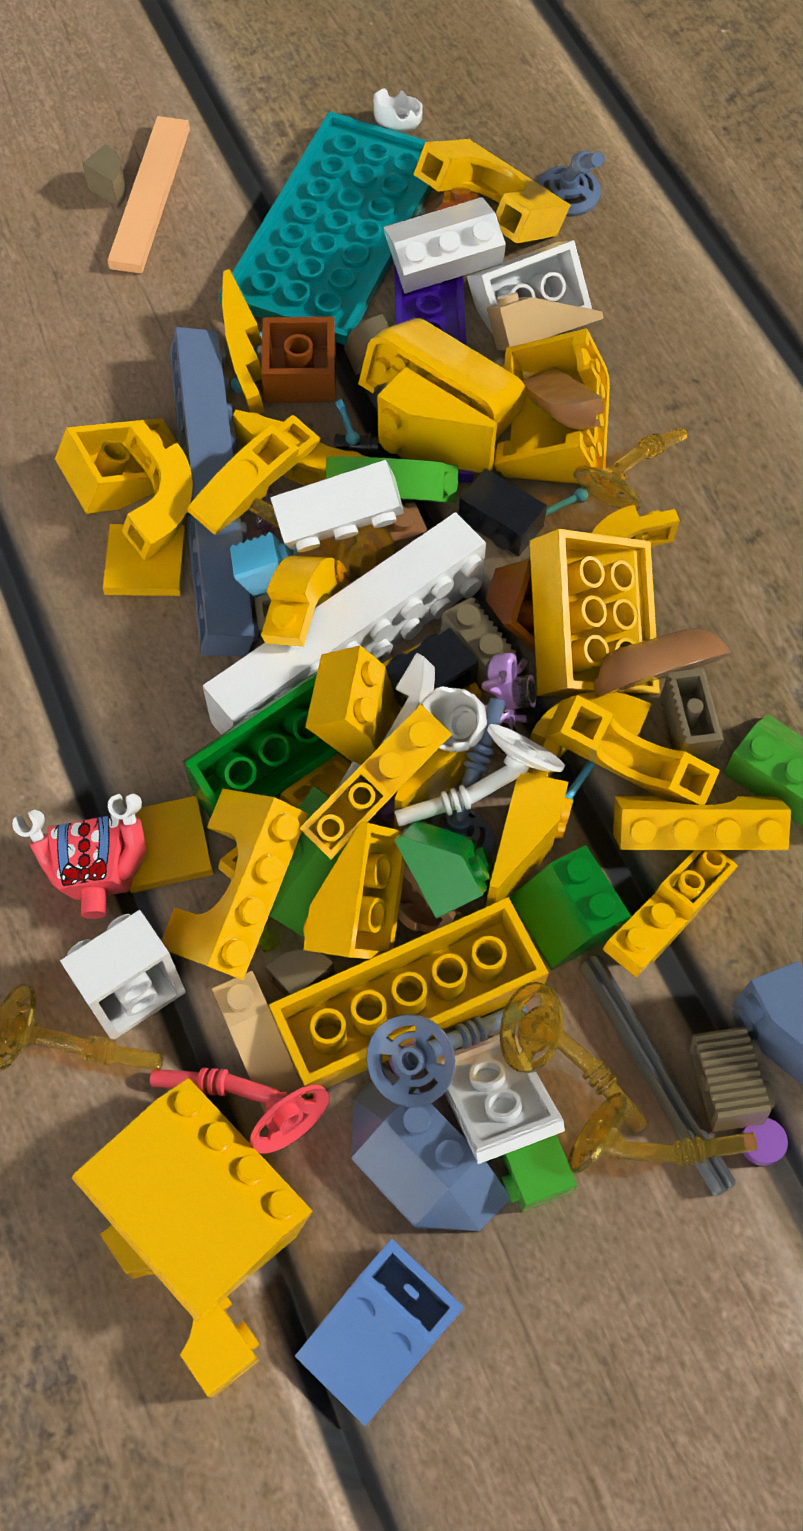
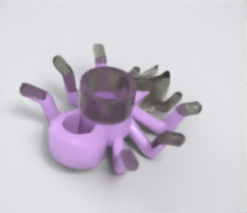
[482,653,537,754]

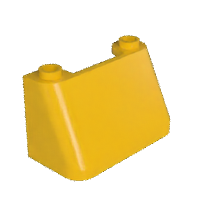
[358,318,527,440]
[493,328,610,485]

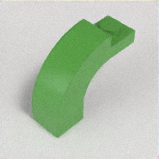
[326,457,458,503]

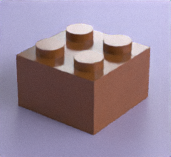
[261,317,336,403]

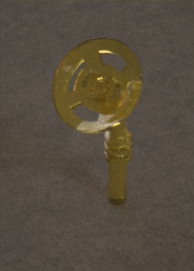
[574,427,687,511]
[249,497,396,590]
[499,982,649,1133]
[0,984,164,1071]
[568,1093,758,1173]

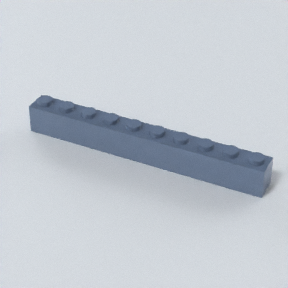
[170,327,259,656]

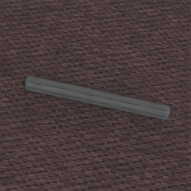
[580,955,736,1196]

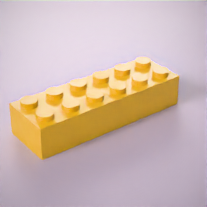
[269,897,549,1098]

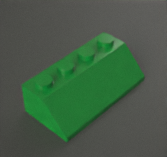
[183,671,339,818]

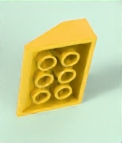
[529,529,660,698]
[72,1078,313,1322]

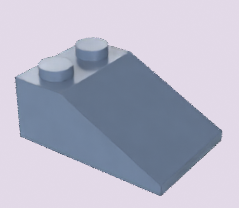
[732,961,803,1085]

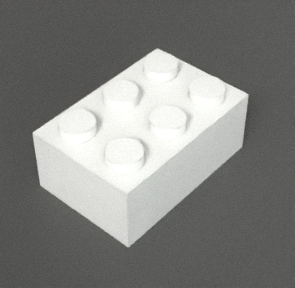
[60,910,186,1041]

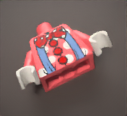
[12,793,147,919]

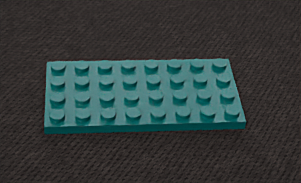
[219,111,432,345]

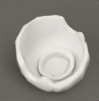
[373,88,423,133]
[421,686,487,752]

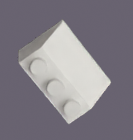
[383,197,506,293]
[466,240,592,335]
[270,460,404,552]

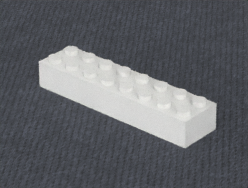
[202,512,486,735]

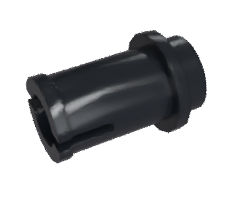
[334,432,380,458]

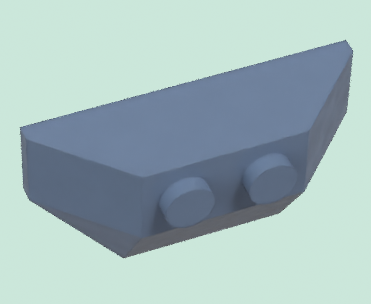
[351,1067,509,1232]

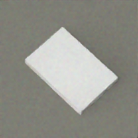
[437,1030,565,1164]

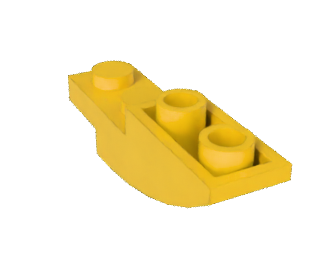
[233,409,367,486]
[187,415,321,536]
[299,704,452,859]
[602,850,738,978]

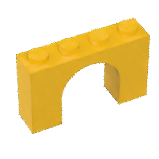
[413,139,571,243]
[161,789,308,980]

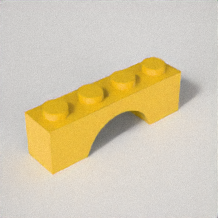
[544,695,720,805]
[613,796,791,850]
[100,1225,260,1398]

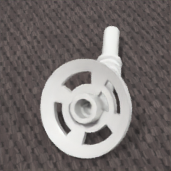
[394,724,565,827]

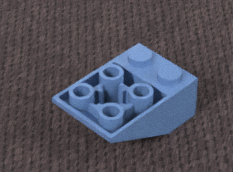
[295,1239,464,1426]

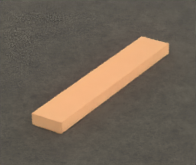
[107,116,190,274]

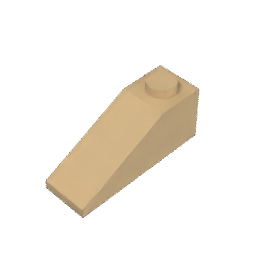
[487,292,604,350]
[212,971,308,1113]

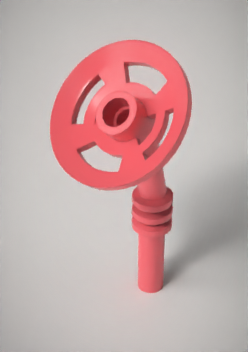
[150,1068,329,1154]

